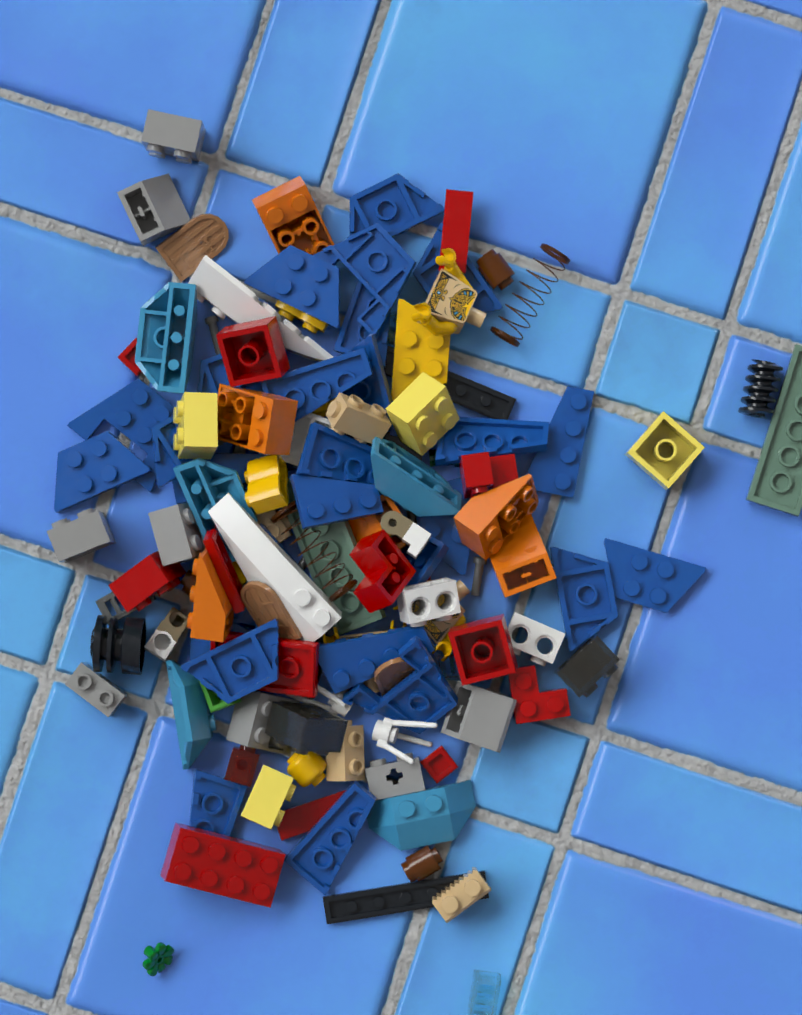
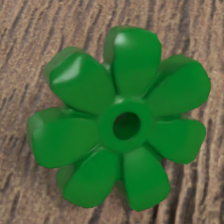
[142,942,174,976]

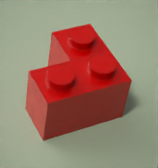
[459,452,518,499]
[349,529,416,613]
[108,551,186,612]
[508,665,571,724]

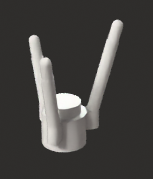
[286,671,354,717]
[372,717,438,764]

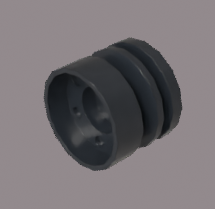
[90,615,146,675]

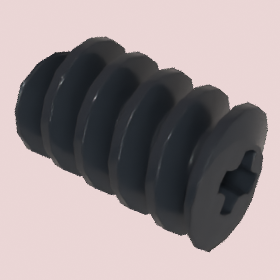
[738,359,783,419]

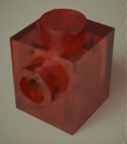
[224,744,261,787]

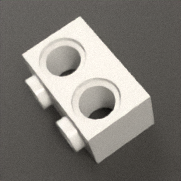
[397,577,461,627]
[508,612,565,667]

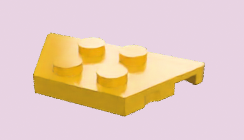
[391,299,451,401]

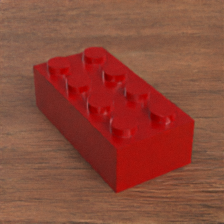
[160,822,286,908]

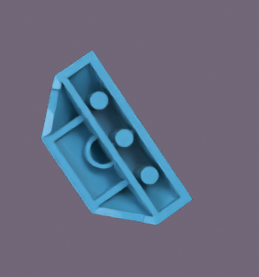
[135,282,197,394]
[371,437,462,517]
[173,458,258,562]
[166,660,217,770]
[367,780,476,851]

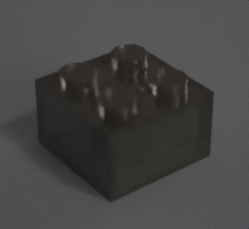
[554,635,620,698]
[265,702,348,756]

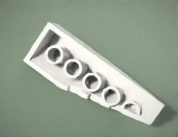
[188,255,333,362]
[208,492,342,642]

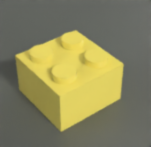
[385,372,460,456]
[173,392,218,459]
[625,411,705,490]
[241,765,296,830]

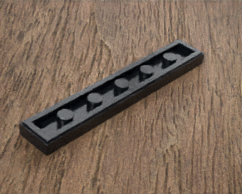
[384,346,516,420]
[323,870,489,924]

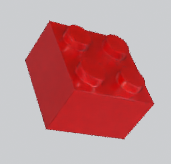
[216,316,290,387]
[448,614,518,686]

